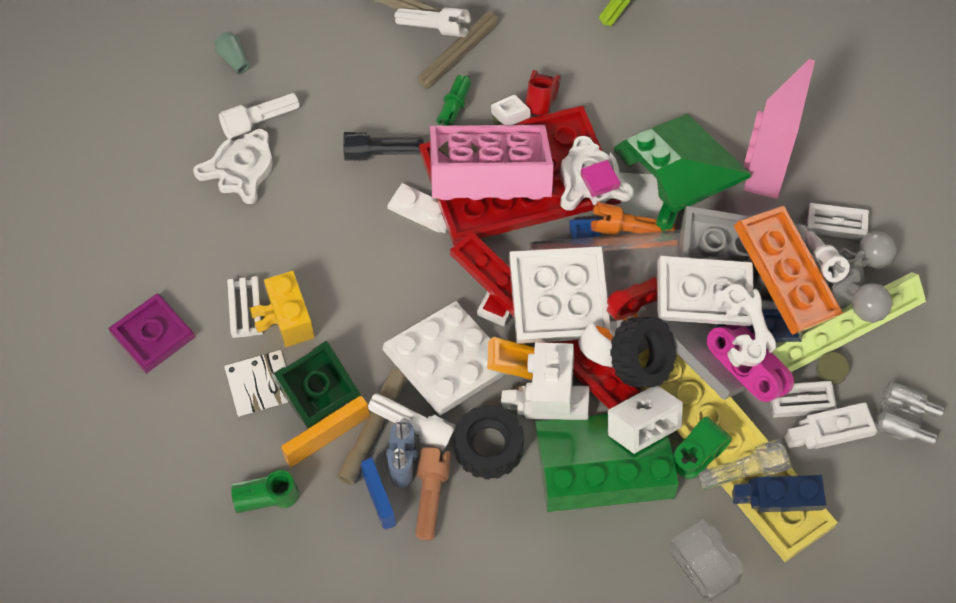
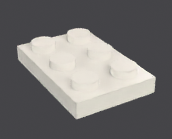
[657,256,753,326]

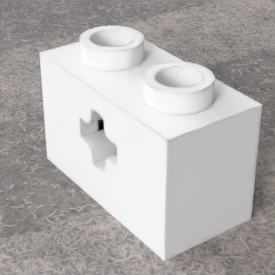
[608,386,682,454]

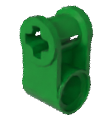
[674,416,733,479]

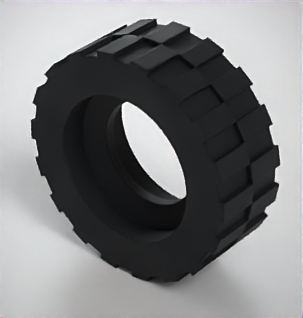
[610,317,676,387]
[454,405,524,480]

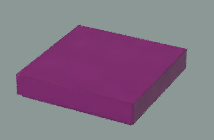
[108,293,196,374]

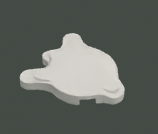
[193,129,273,204]
[560,136,634,210]

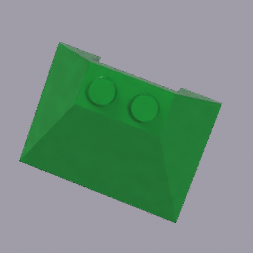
[614,114,751,213]

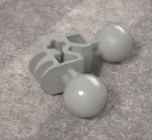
[820,231,897,323]

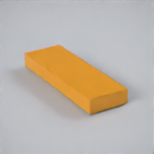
[281,396,370,468]

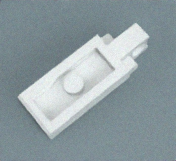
[387,183,448,234]
[501,386,590,420]
[784,402,878,449]

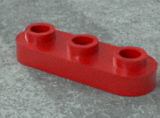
[606,277,658,321]

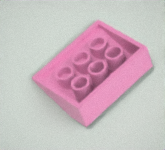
[743,59,815,199]
[430,125,553,200]

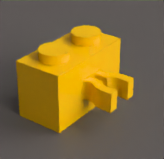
[250,271,315,348]

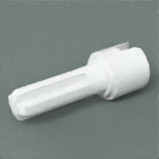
[394,7,471,37]
[219,93,299,139]
[368,393,456,454]

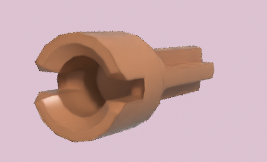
[415,447,451,541]

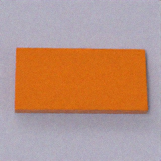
[733,205,843,335]

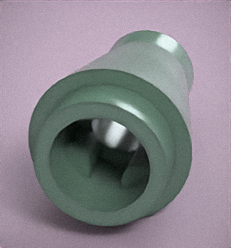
[214,32,251,74]

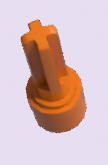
[591,202,675,240]

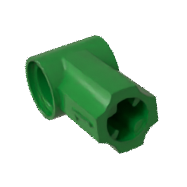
[231,470,299,513]

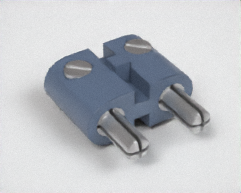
[386,418,418,488]

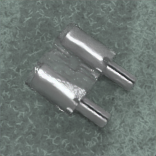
[875,380,944,445]

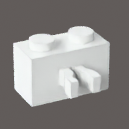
[526,342,574,415]

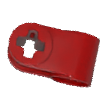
[525,70,561,115]

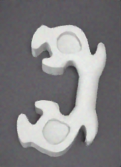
[712,284,776,367]

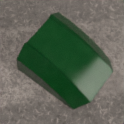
[271,340,361,429]

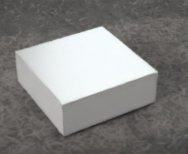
[491,95,531,125]

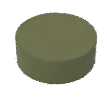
[816,352,849,385]

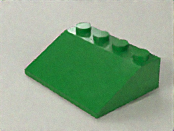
[535,414,679,512]

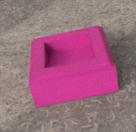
[580,160,620,198]

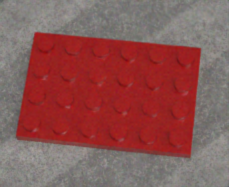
[419,106,621,245]

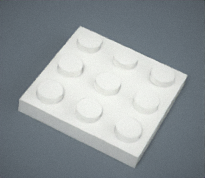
[509,247,611,343]
[383,301,506,416]

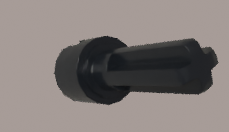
[343,132,424,161]

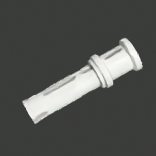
[805,226,850,282]

